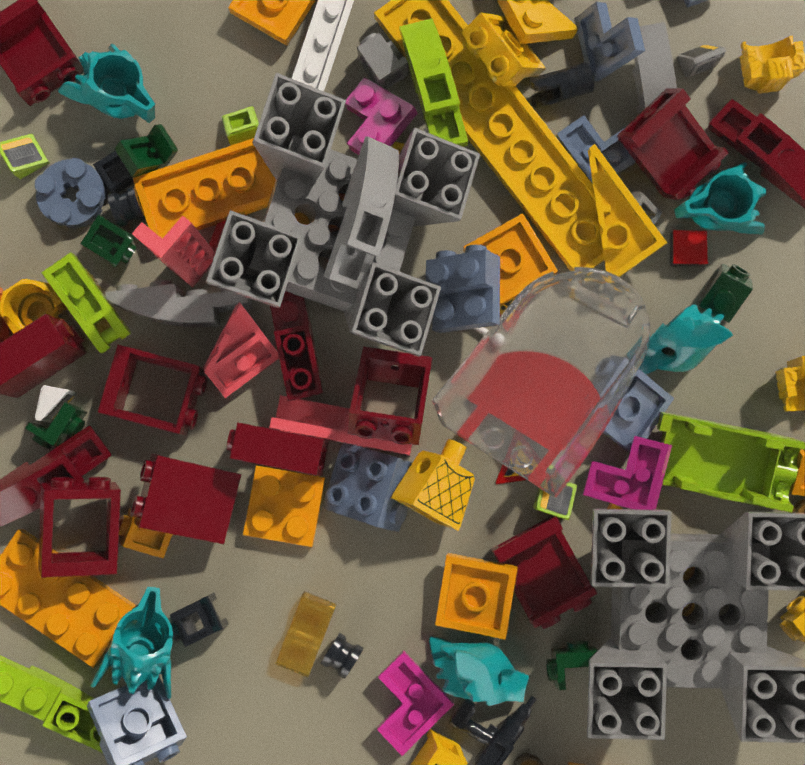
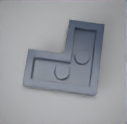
[574,2,645,82]
[555,115,636,184]

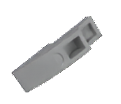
[323,137,399,290]
[105,280,253,328]

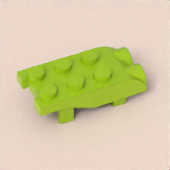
[657,412,805,512]

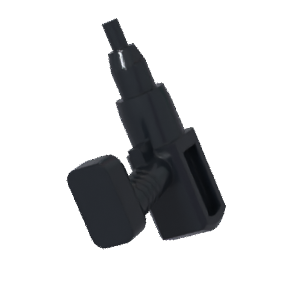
[449,696,537,765]

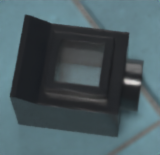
[170,593,229,647]

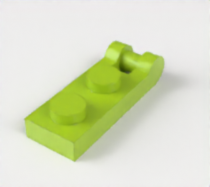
[41,252,131,354]

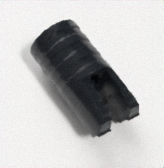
[530,62,594,108]

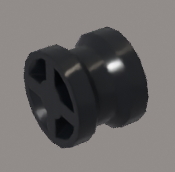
[108,186,145,227]
[320,633,364,679]

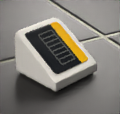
[35,385,77,423]

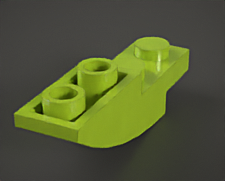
[399,19,468,147]
[0,655,103,753]

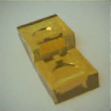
[275,591,337,677]

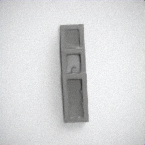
[633,22,677,115]

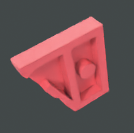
[203,302,279,398]

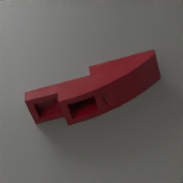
[708,98,805,209]
[270,291,323,401]
[0,425,112,527]

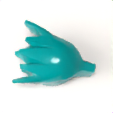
[58,43,156,123]
[674,162,766,234]
[628,304,733,374]
[90,587,173,699]
[429,636,529,706]

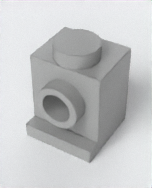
[357,33,408,89]

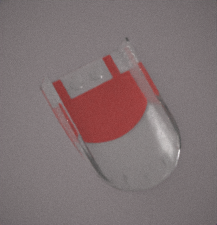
[432,267,650,498]

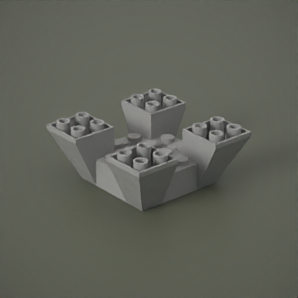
[206,73,480,357]
[587,509,805,743]

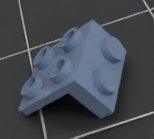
[323,443,412,532]

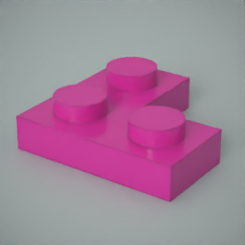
[345,77,418,155]
[583,436,672,510]
[377,650,454,756]

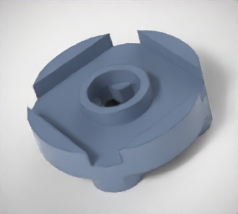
[35,158,107,229]

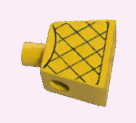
[391,439,475,531]

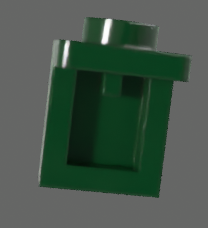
[114,124,178,177]
[80,214,137,267]
[699,263,753,323]
[25,402,87,449]
[546,641,598,691]

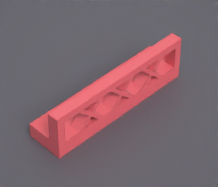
[132,216,215,288]
[269,395,412,456]

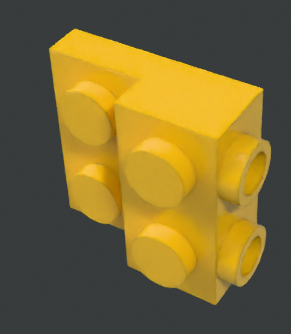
[461,12,546,87]

